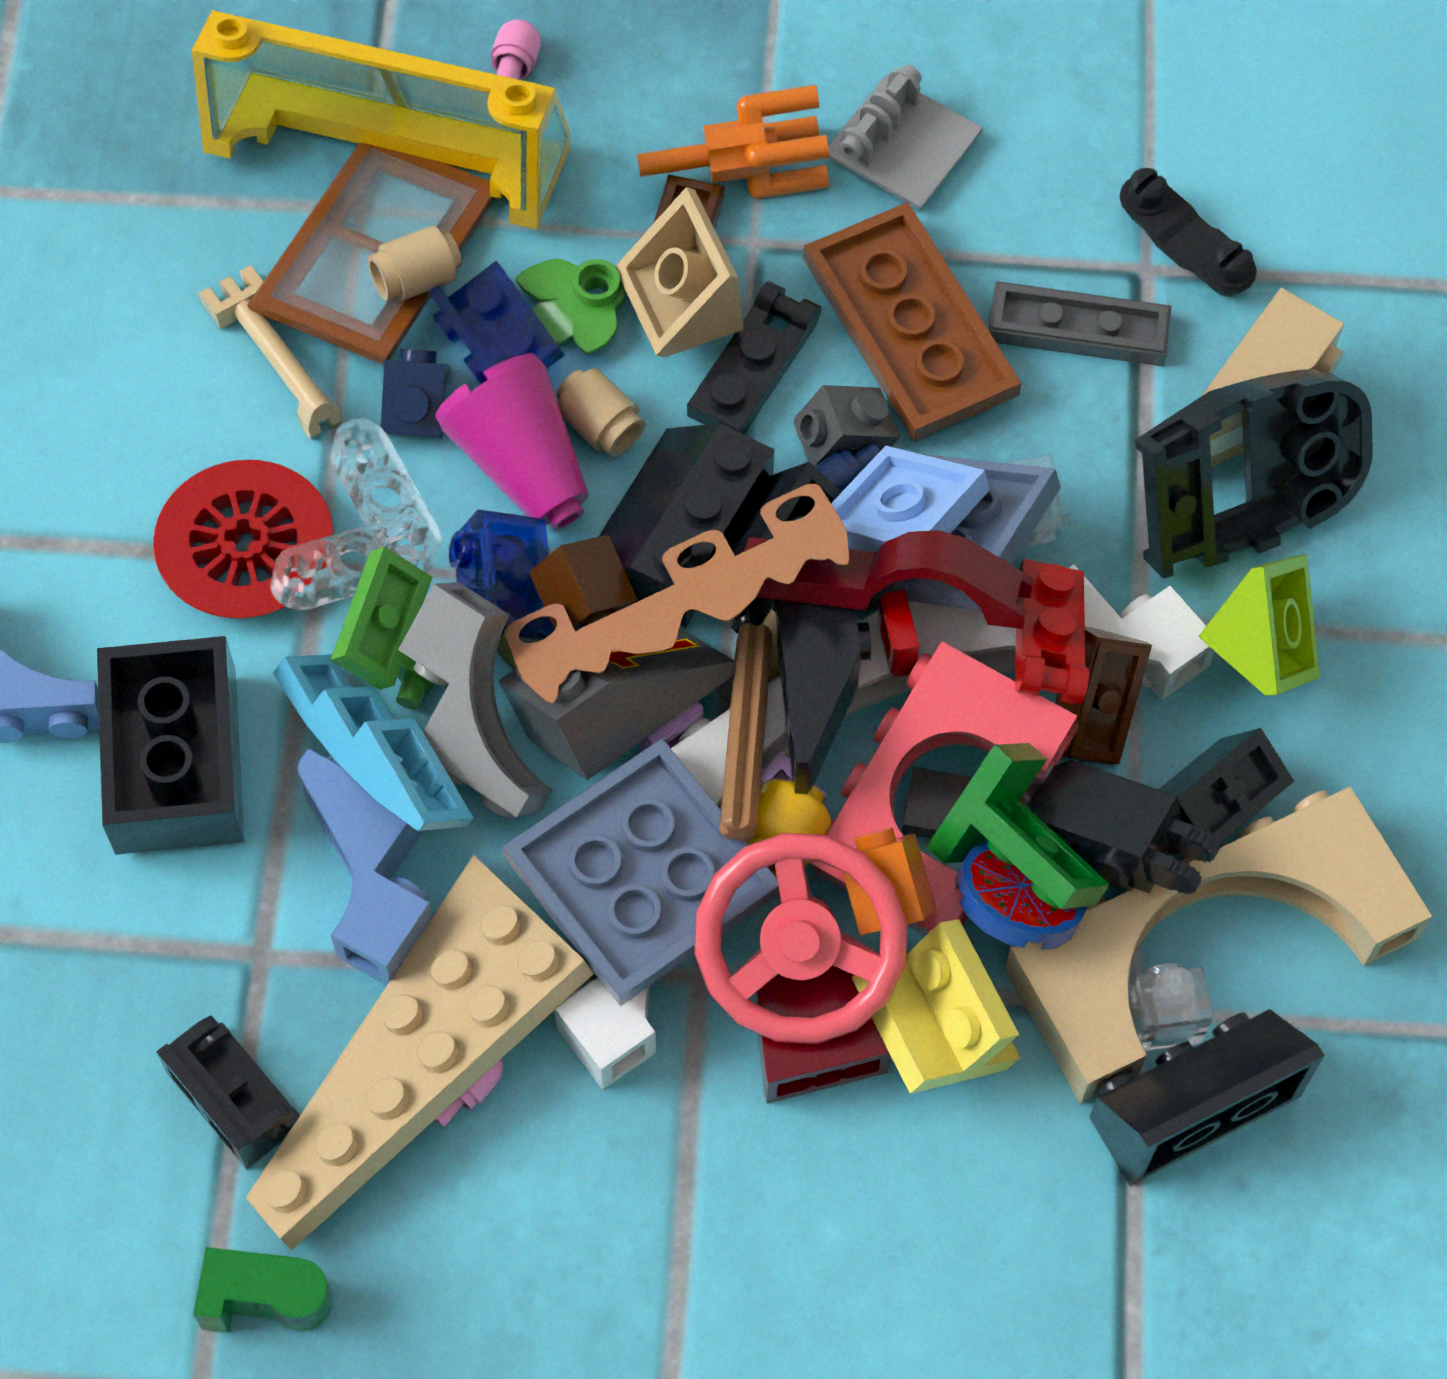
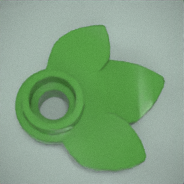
[516,258,626,355]

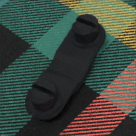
[1119,167,1257,297]

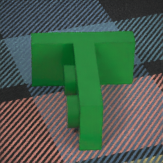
[927,743,1110,910]

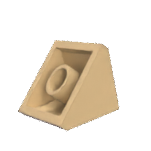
[615,187,744,358]

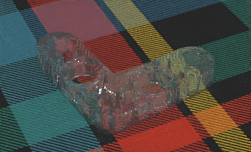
[270,418,442,610]

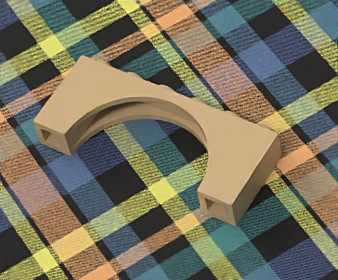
[1004,786,1432,1104]

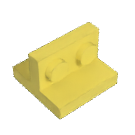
[851,919,1021,1094]

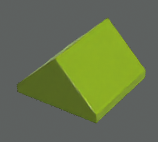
[1198,554,1320,696]

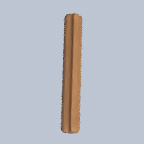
[719,622,773,842]

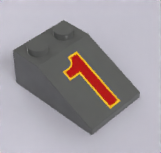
[498,628,736,780]

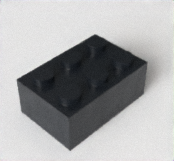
[97,636,244,855]

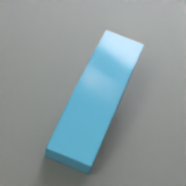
[273,654,474,831]

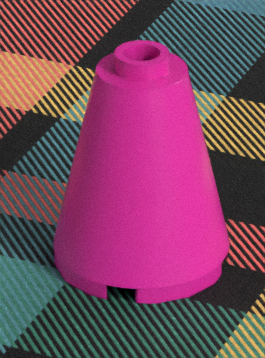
[435,353,589,530]

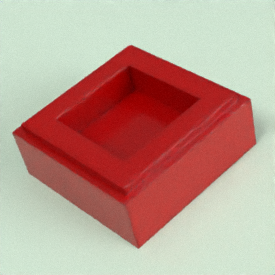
[878,590,920,678]

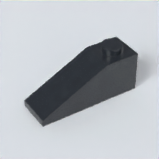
[776,601,871,795]

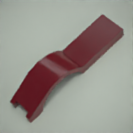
[744,530,1033,629]

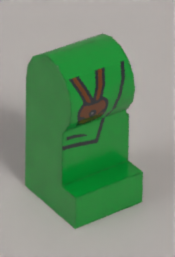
[193,1247,332,1333]

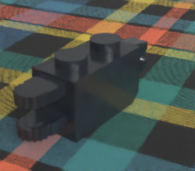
[1020,760,1220,895]

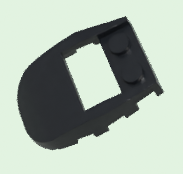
[1135,369,1373,579]

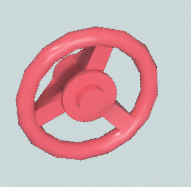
[694,833,908,1044]

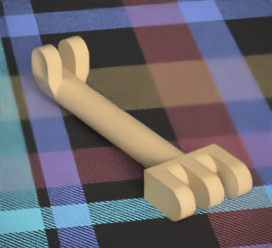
[198,265,342,439]

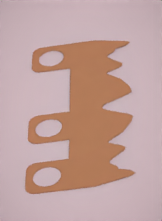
[504,484,850,704]

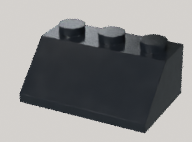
[598,423,775,628]
[1089,1009,1325,1186]

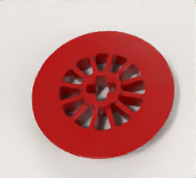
[153,459,333,618]

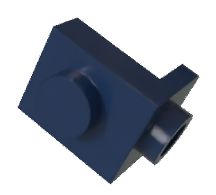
[380,349,451,437]

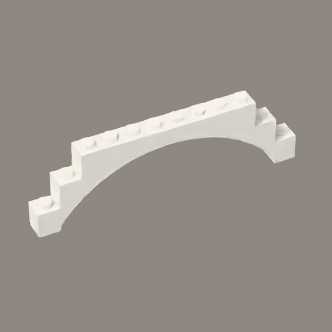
[555,564,1215,1090]

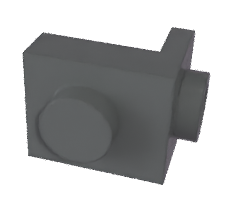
[794,385,900,467]

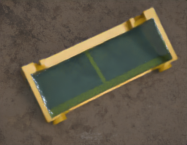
[191,10,570,230]

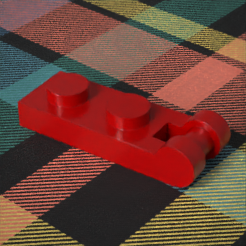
[1015,558,1089,705]

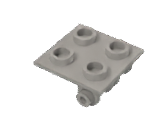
[829,65,983,210]

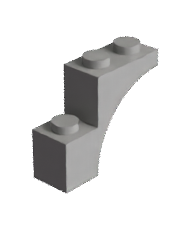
[398,582,552,818]

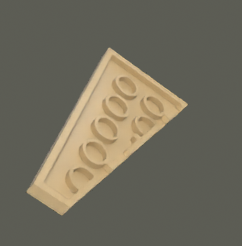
[246,855,594,1250]

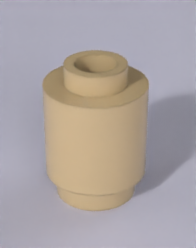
[368,225,462,301]
[557,368,645,457]

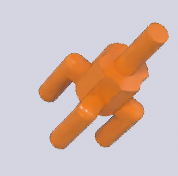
[637,85,829,199]

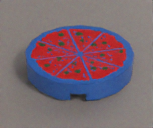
[955,841,1087,950]

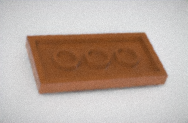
[803,202,1022,442]

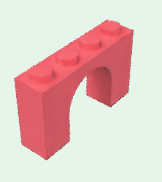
[810,641,1078,936]

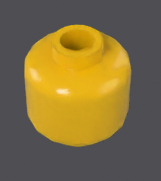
[746,779,831,877]

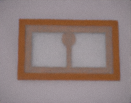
[247,142,496,365]

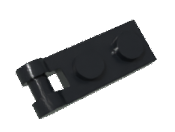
[687,280,822,434]

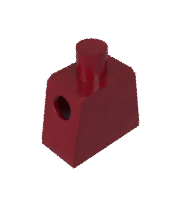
[755,965,891,1103]

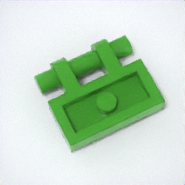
[331,546,435,710]

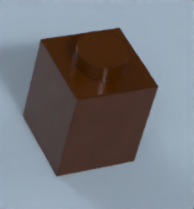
[529,535,638,631]

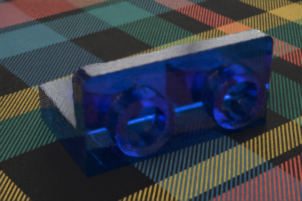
[429,260,566,384]
[449,509,554,640]

